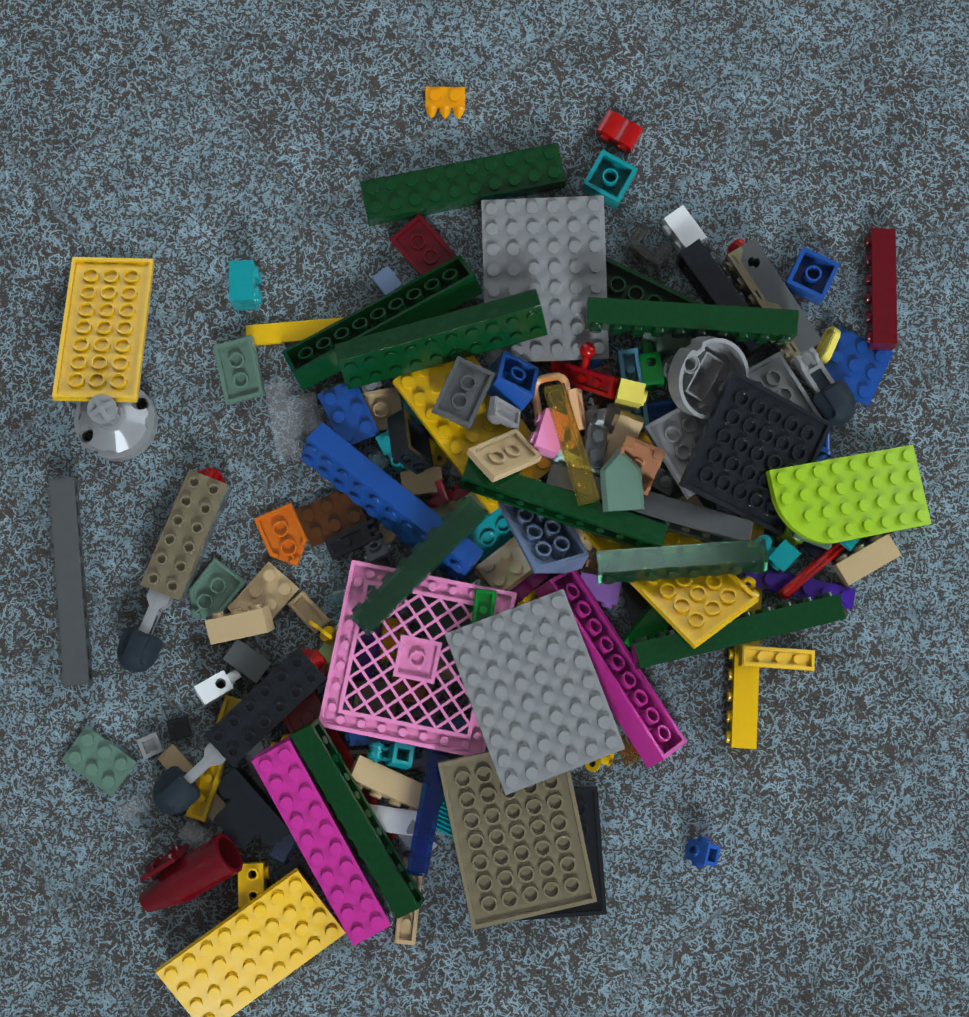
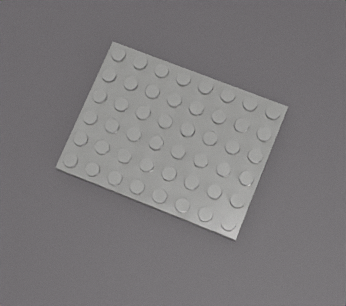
[481,195,609,364]
[444,589,625,795]

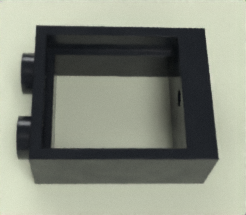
[387,409,433,475]

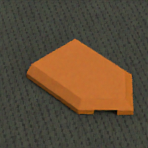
[254,502,308,566]

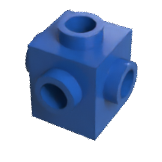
[684,836,721,868]

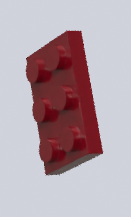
[389,214,457,276]

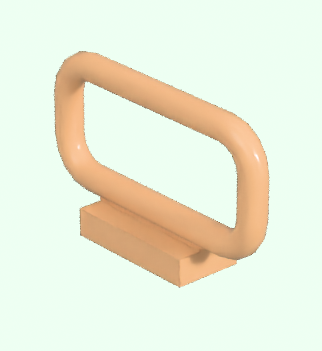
[532,372,587,453]

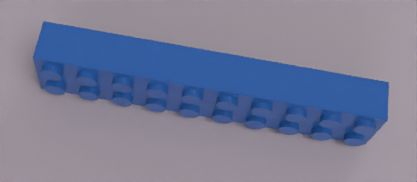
[301,422,484,582]

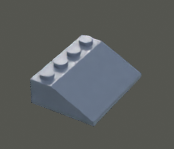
[498,502,589,574]

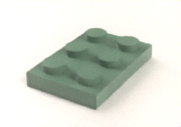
[213,335,266,406]
[61,726,137,797]

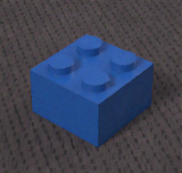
[785,247,840,305]
[487,350,539,411]

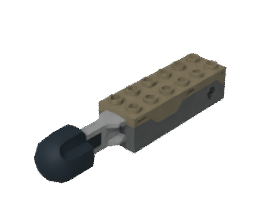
[722,238,856,425]
[116,467,232,673]

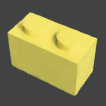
[613,378,648,411]

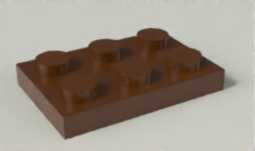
[295,491,367,548]

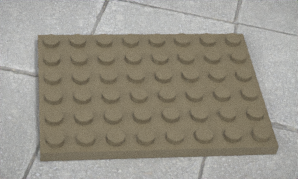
[437,751,597,930]

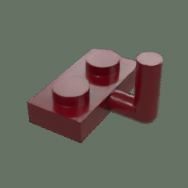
[428,479,470,508]

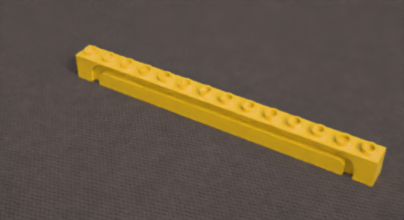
[725,515,764,749]

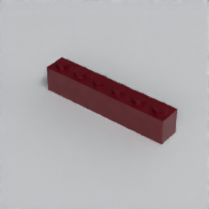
[864,228,898,351]

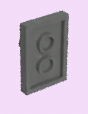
[432,356,496,430]

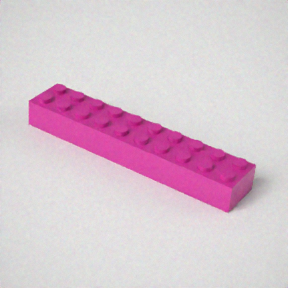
[534,570,687,768]
[251,736,391,946]

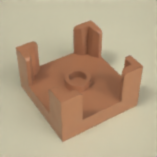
[620,435,666,496]

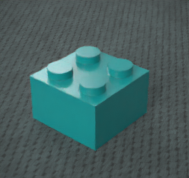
[582,149,638,210]
[229,260,263,310]

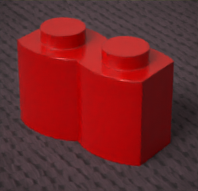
[596,110,643,153]

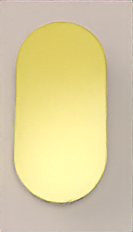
[816,326,841,365]

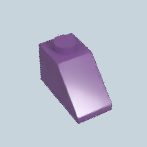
[580,572,622,609]

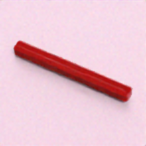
[778,543,845,600]

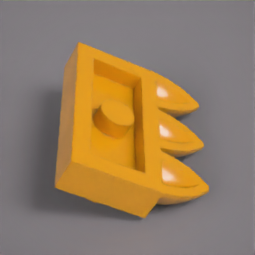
[425,86,465,119]

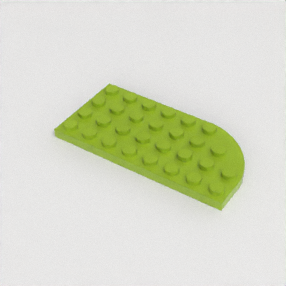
[766,445,932,544]

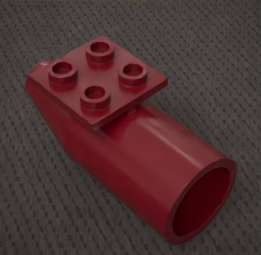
[139,834,243,912]

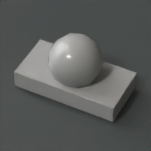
[486,396,521,430]

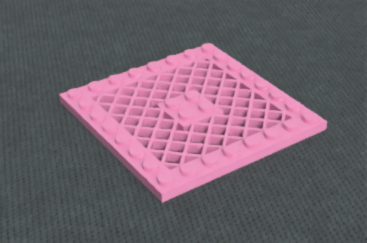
[319,560,517,756]

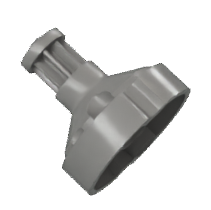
[662,336,749,420]
[74,390,158,462]

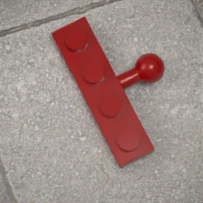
[550,342,619,399]

